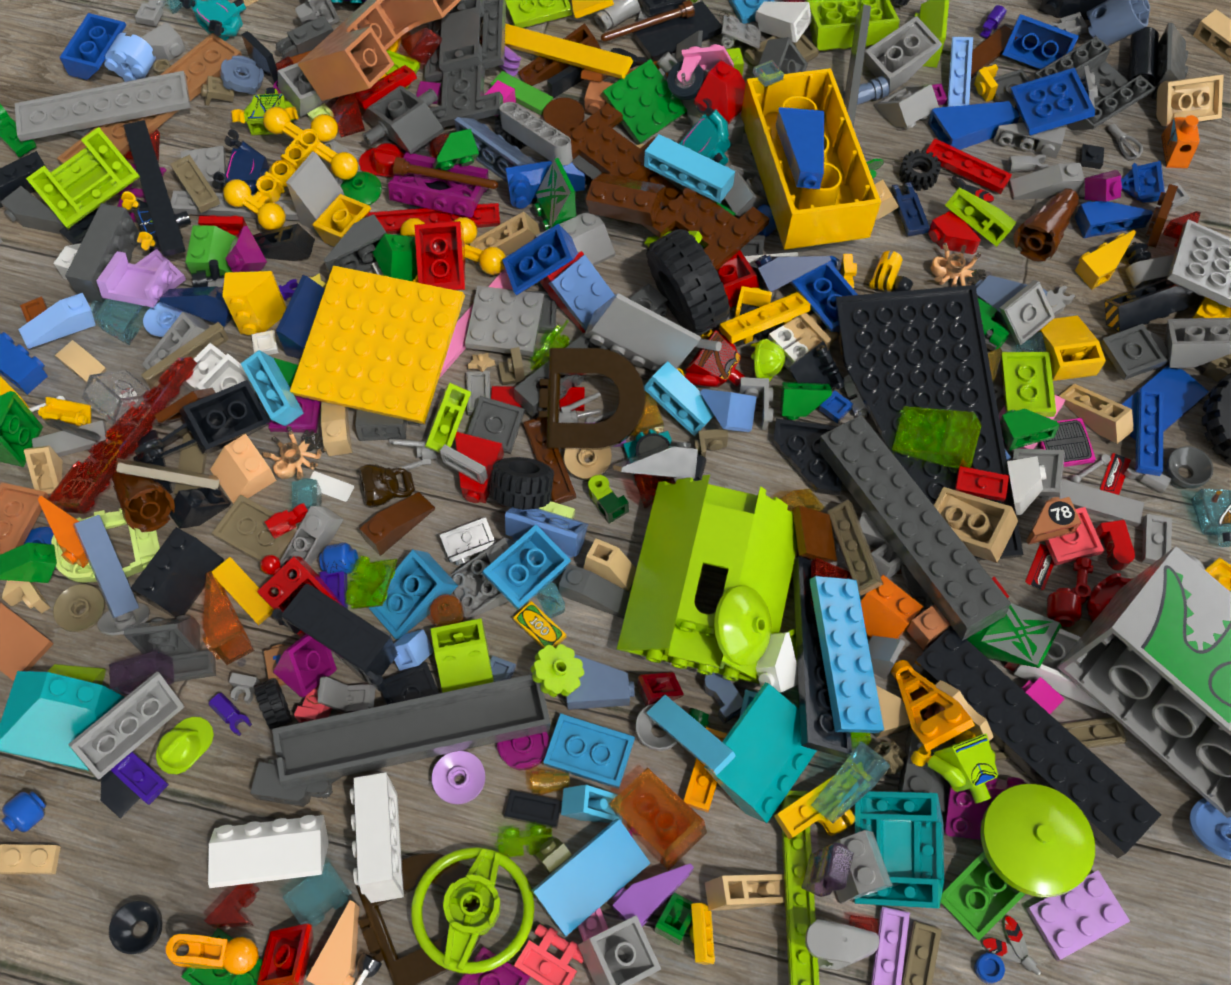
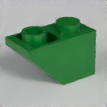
[433,129,479,171]

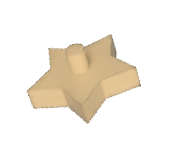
[468,353,495,372]

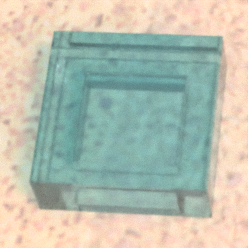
[753,60,784,87]

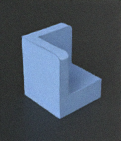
[394,629,434,671]

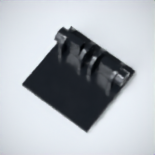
[789,341,845,390]

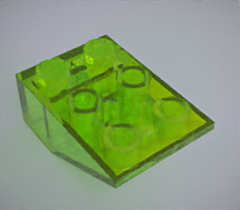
[892,406,982,468]

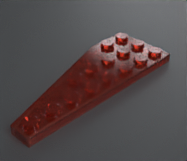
[47,357,197,514]

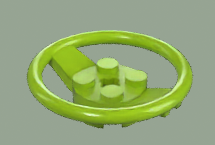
[411,847,534,974]

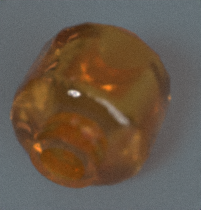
[430,594,464,627]

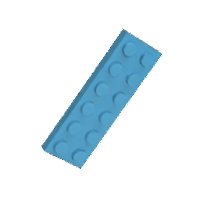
[810,576,884,733]

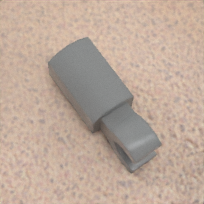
[1007,154,1048,172]
[1124,458,1171,493]

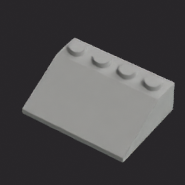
[584,293,701,374]

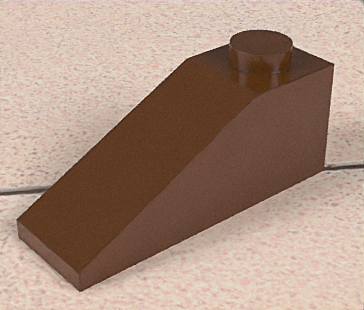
[359,492,435,556]

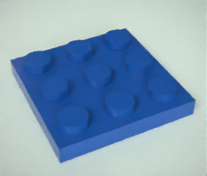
[1011,68,1095,135]

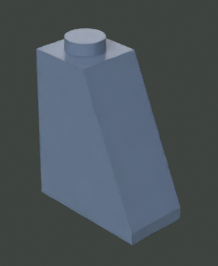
[976,275,1048,327]
[567,654,635,710]

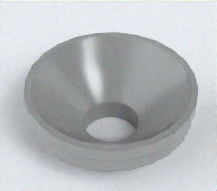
[636,703,678,751]

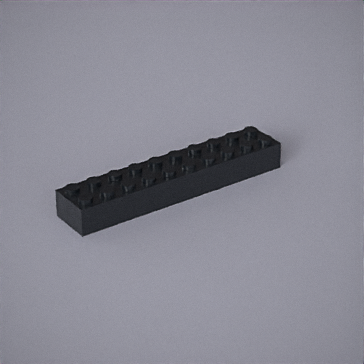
[913,626,1162,858]

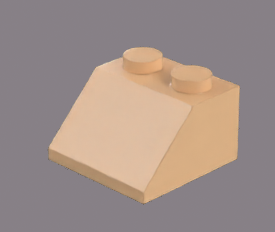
[210,434,277,504]

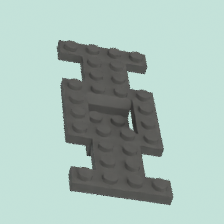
[424,0,506,127]

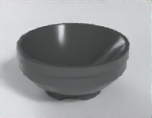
[1166,446,1214,489]

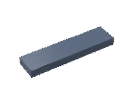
[73,515,139,618]

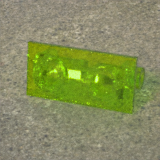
[497,825,553,857]

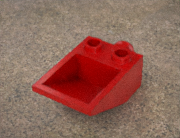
[257,555,343,638]

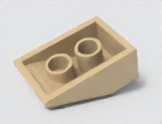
[934,487,1018,563]

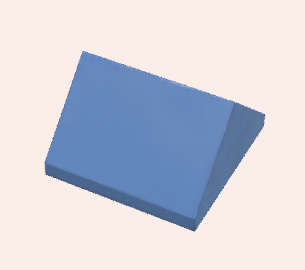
[700,389,757,432]

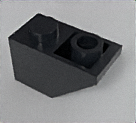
[170,486,231,529]

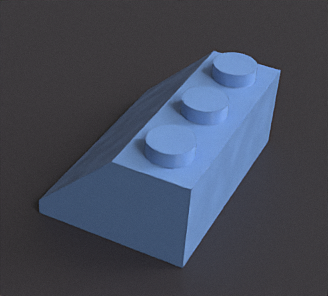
[505,507,588,558]

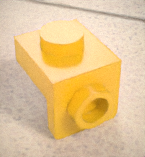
[974,64,998,102]

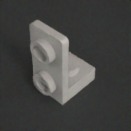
[739,377,773,430]

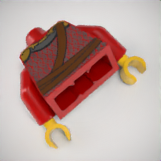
[677,329,745,388]

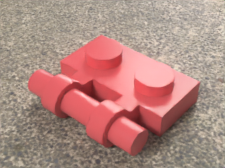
[514,924,584,985]

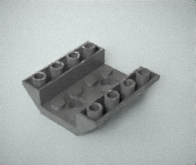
[1034,36,1155,130]

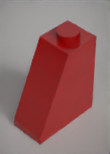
[455,432,504,504]

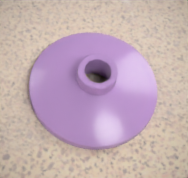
[432,751,485,804]

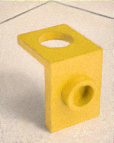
[735,286,772,317]

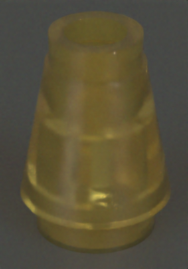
[530,768,570,796]

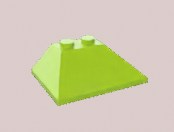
[26,127,140,229]

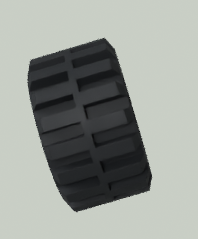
[490,457,554,509]

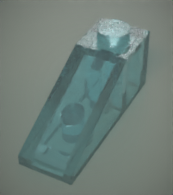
[811,741,890,823]

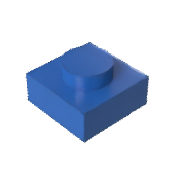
[819,390,853,424]

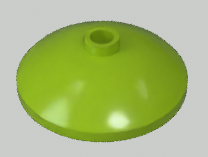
[714,586,772,666]

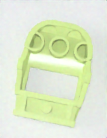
[51,509,160,583]

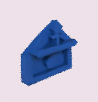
[1121,161,1165,203]

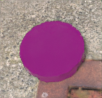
[497,732,549,770]

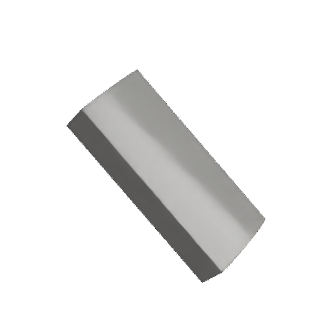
[68,671,185,780]

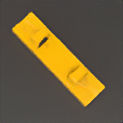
[719,292,810,344]

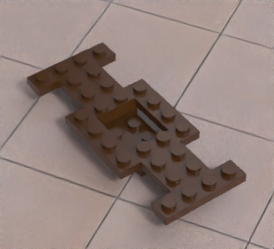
[567,103,770,271]

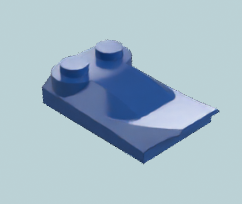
[505,161,585,209]

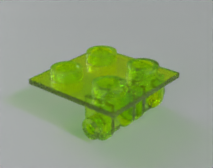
[531,320,570,370]
[344,556,397,609]

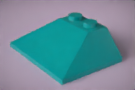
[0,671,125,771]
[855,791,944,908]

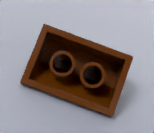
[585,173,666,227]

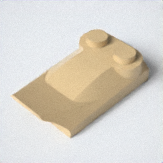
[1156,75,1223,126]

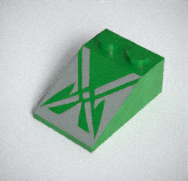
[534,158,576,231]
[966,603,1061,668]

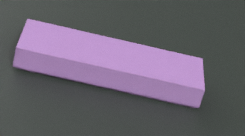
[870,907,910,985]

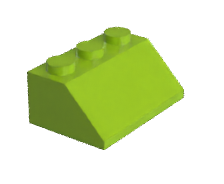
[914,0,949,68]

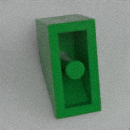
[780,382,832,420]
[1000,409,1059,450]
[0,543,57,583]

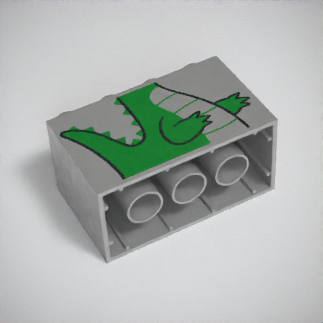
[1058,546,1231,818]

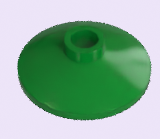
[340,172,382,205]

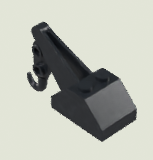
[133,380,270,464]

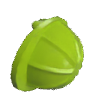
[751,339,785,382]

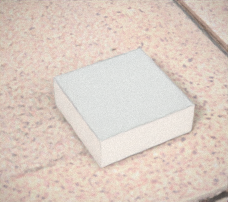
[251,330,279,355]

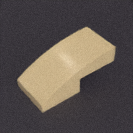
[55,340,107,386]

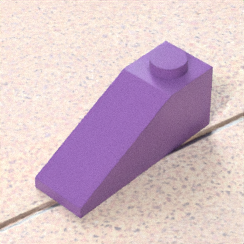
[612,864,694,927]

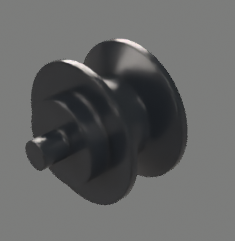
[1125,242,1151,265]

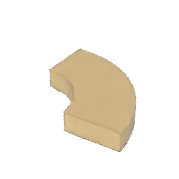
[936,680,993,741]

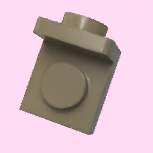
[201,76,234,106]
[499,347,525,385]
[694,429,728,458]

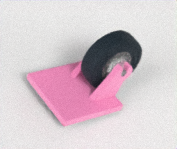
[667,44,734,100]

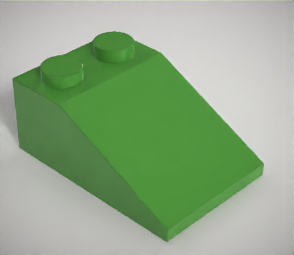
[941,851,1025,941]

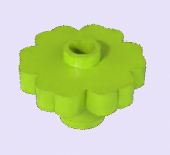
[531,644,584,697]

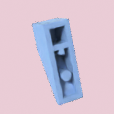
[18,293,96,349]

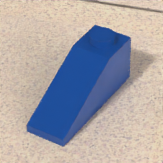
[1074,201,1153,238]

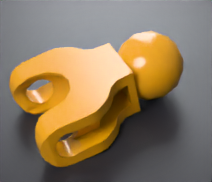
[166,934,258,975]

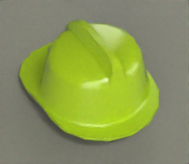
[156,717,214,774]

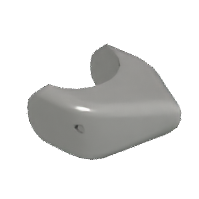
[805,919,879,970]

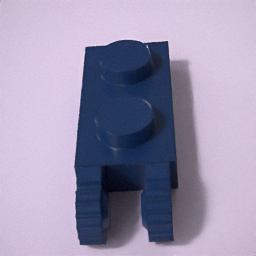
[891,182,930,237]

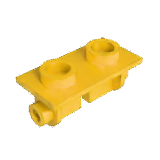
[38,397,91,426]

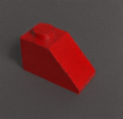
[928,210,981,255]

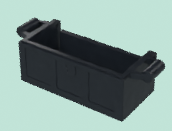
[272,584,398,691]

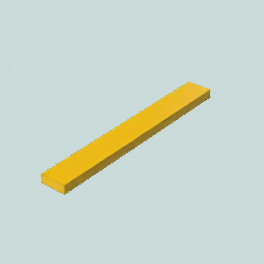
[505,24,633,79]

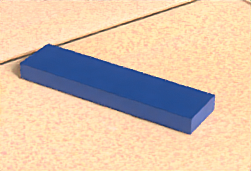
[1135,388,1164,476]

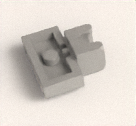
[295,0,340,25]

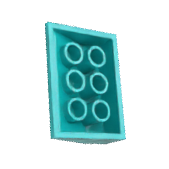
[704,682,817,823]

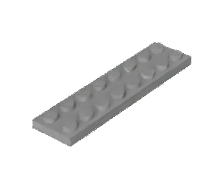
[14,71,191,141]

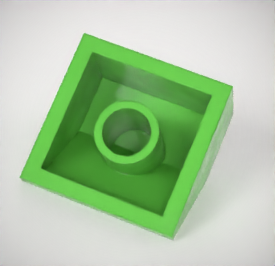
[185,225,236,276]

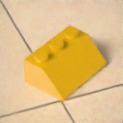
[223,271,287,335]

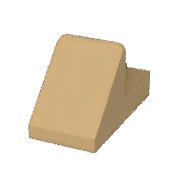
[2,580,50,614]

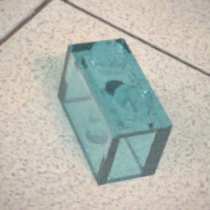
[282,862,352,927]

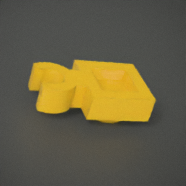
[840,254,857,289]

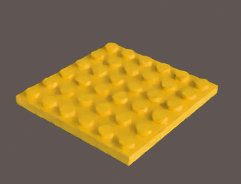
[290,266,465,424]

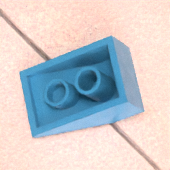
[482,525,571,610]
[366,549,458,639]

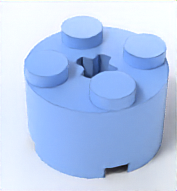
[104,33,156,82]

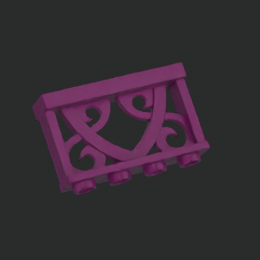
[388,152,489,217]

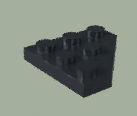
[773,418,842,496]

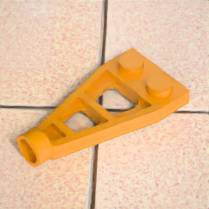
[891,660,975,752]

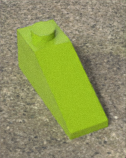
[945,187,1016,247]
[425,383,471,453]

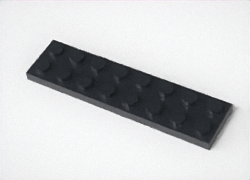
[793,556,852,759]

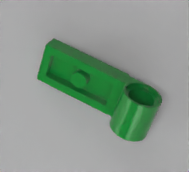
[0,104,36,157]

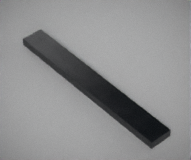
[123,120,186,257]

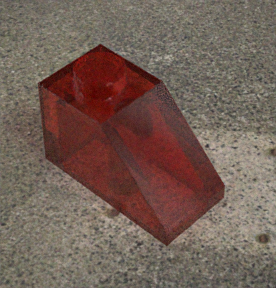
[331,93,365,138]

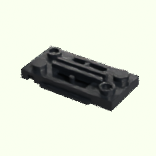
[632,1,722,62]

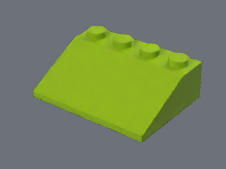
[805,0,900,51]

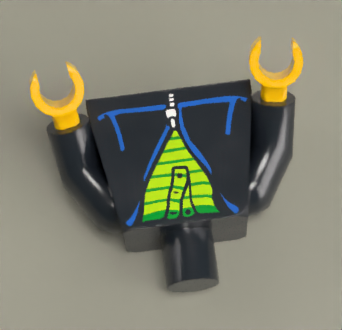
[121,191,191,253]

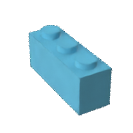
[240,350,304,426]
[644,361,714,437]

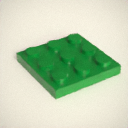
[601,59,687,145]

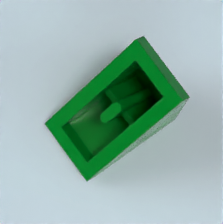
[655,892,693,945]

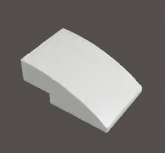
[178,343,256,393]

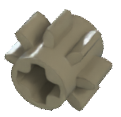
[871,741,906,775]

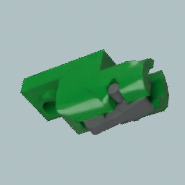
[978,298,1010,352]

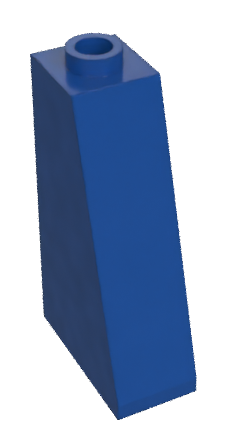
[928,101,1020,150]
[776,107,824,189]

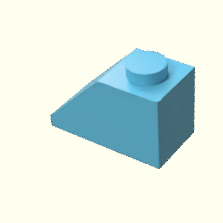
[561,785,624,823]

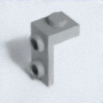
[317,677,376,713]

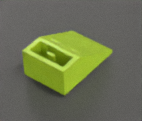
[431,618,494,693]

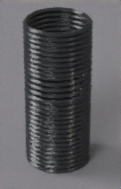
[1128,27,1159,86]

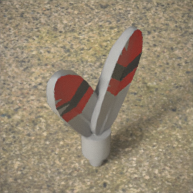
[982,916,1041,975]

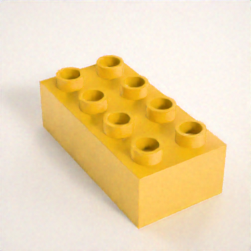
[741,68,881,250]

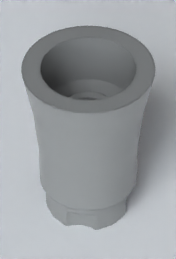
[594,0,640,32]

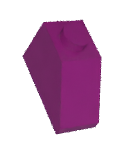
[1085,170,1122,202]
[225,226,267,272]

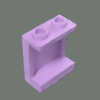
[96,251,173,308]

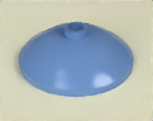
[1189,798,1231,860]

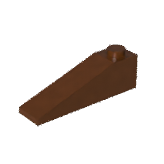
[518,23,601,86]

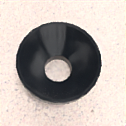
[109,901,163,955]

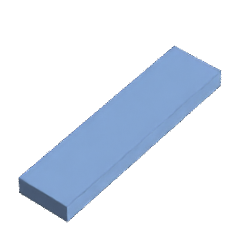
[947,37,973,107]

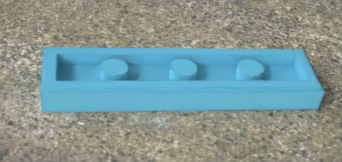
[646,695,736,775]

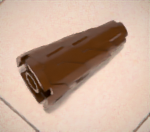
[1013,188,1079,262]
[109,462,175,532]

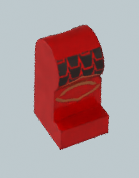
[1095,520,1135,571]

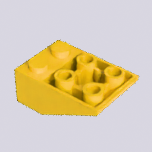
[1036,315,1106,381]

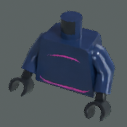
[212,129,270,195]

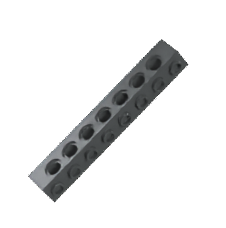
[514,283,668,418]

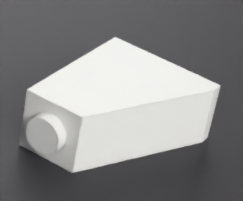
[755,1,812,42]

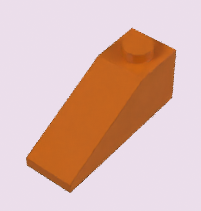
[38,496,89,568]

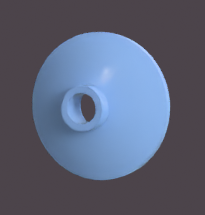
[143,302,189,337]

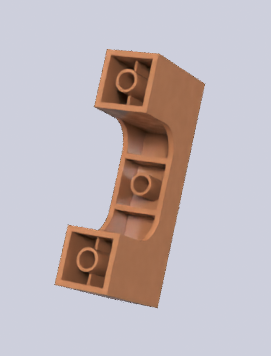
[298,0,461,101]

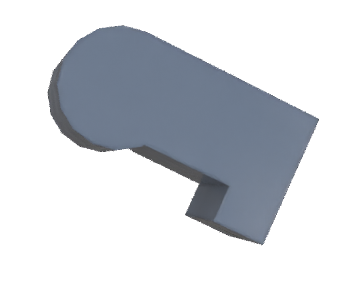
[704,673,743,724]

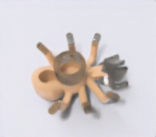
[931,243,987,287]
[261,426,326,480]

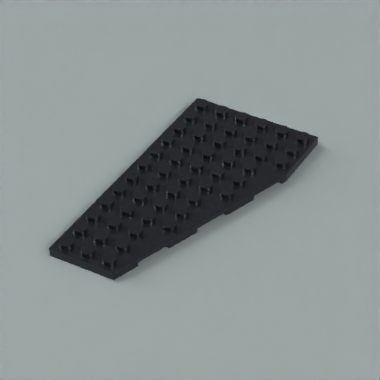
[835,285,1024,561]

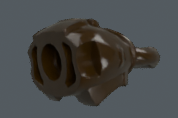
[360,464,415,508]

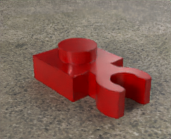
[265,503,308,539]

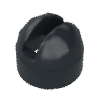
[893,276,913,292]

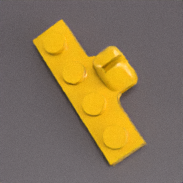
[774,760,873,839]

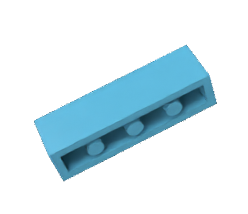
[644,134,735,203]

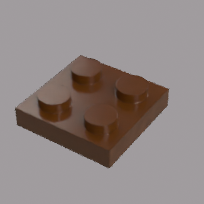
[1146,184,1178,248]

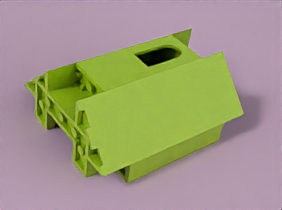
[616,474,797,684]

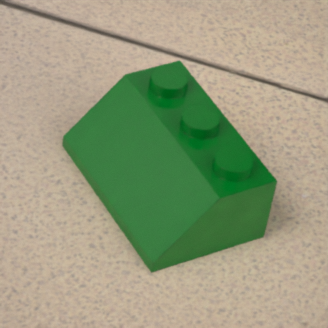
[0,391,43,467]

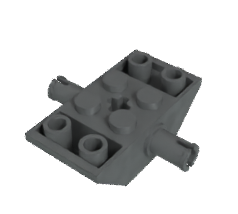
[362,86,444,154]

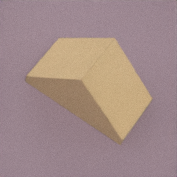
[24,445,63,494]

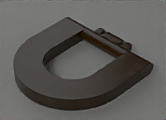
[539,348,646,450]
[355,853,481,985]

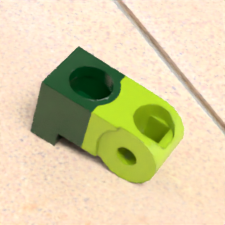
[588,475,629,524]

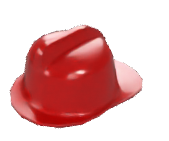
[359,143,405,177]

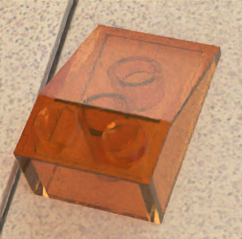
[203,571,255,665]
[609,767,707,871]

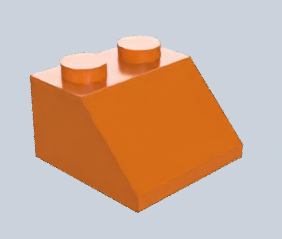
[861,575,923,639]

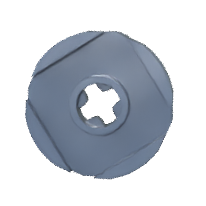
[220,56,264,95]

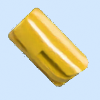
[869,251,903,292]

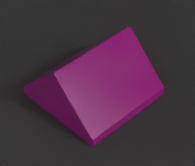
[273,634,337,697]

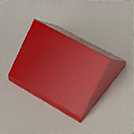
[257,923,314,985]

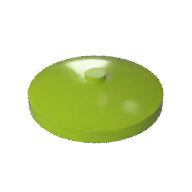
[981,784,1095,897]

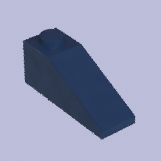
[159,286,233,327]

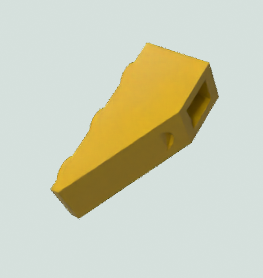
[1075,230,1136,290]

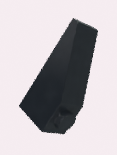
[253,223,315,261]

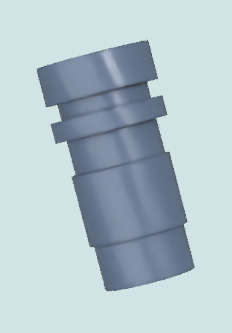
[843,76,889,105]

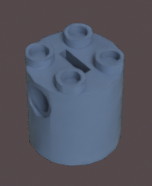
[1087,0,1150,46]

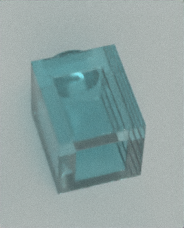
[292,478,322,510]

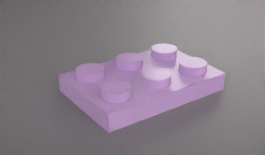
[1026,870,1130,961]

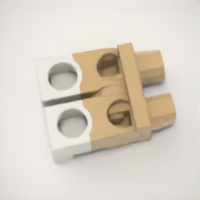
[768,312,838,374]

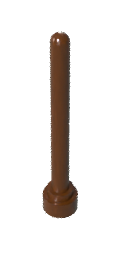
[601,0,695,42]
[393,157,498,189]

